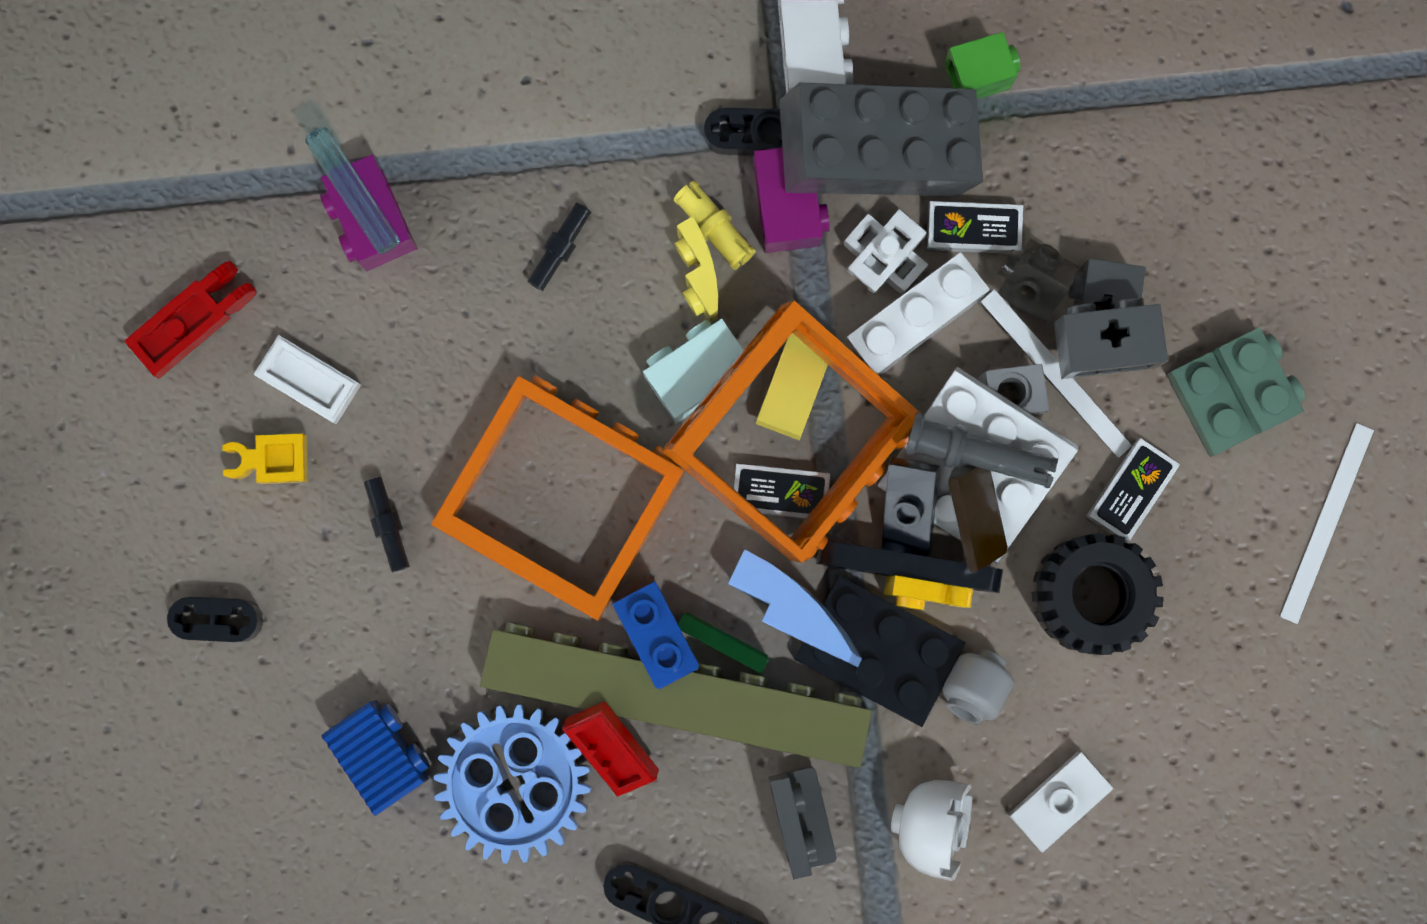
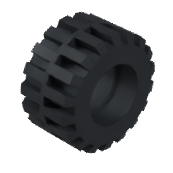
[1031,533,1164,655]

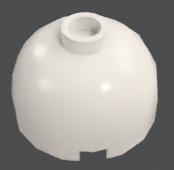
[891,780,972,881]

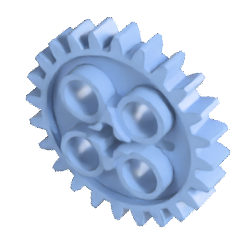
[434,704,592,864]

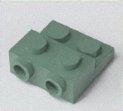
[1166,327,1305,457]

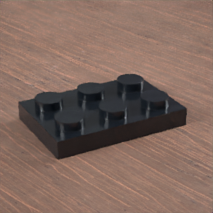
[794,576,966,727]

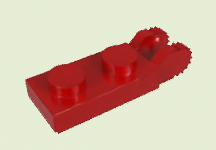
[124,261,257,379]

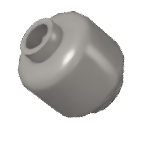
[942,650,1014,725]

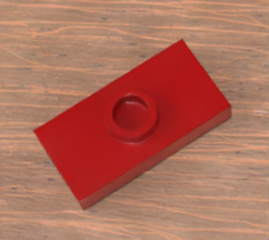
[562,701,659,797]

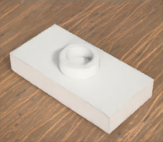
[1008,751,1113,853]

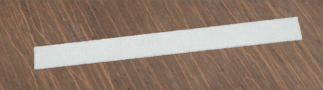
[981,289,1132,458]
[1280,423,1374,624]

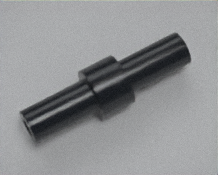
[527,203,591,292]
[364,477,410,573]

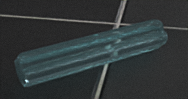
[305,127,400,254]

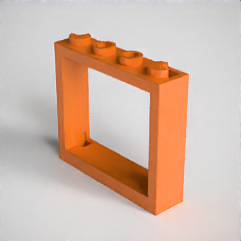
[662,300,920,563]
[431,375,685,621]

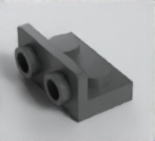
[768,767,837,880]

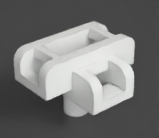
[844,209,928,295]

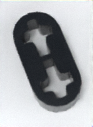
[167,597,263,642]

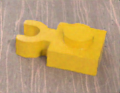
[222,433,308,484]
[884,575,973,610]

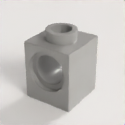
[978,364,1049,417]

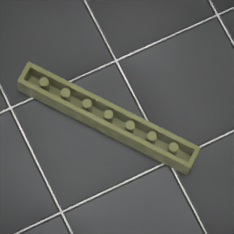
[480,622,872,768]

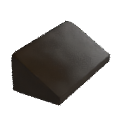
[948,465,1008,572]

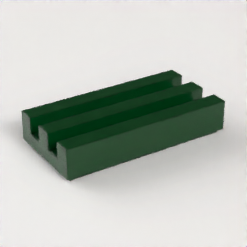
[678,612,769,674]

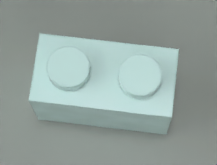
[643,319,743,424]

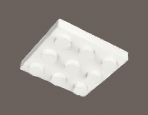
[877,367,1079,564]

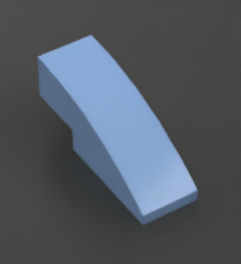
[728,549,862,667]

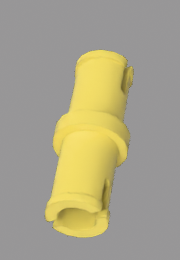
[673,181,756,270]

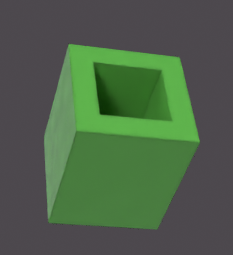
[944,32,1021,99]

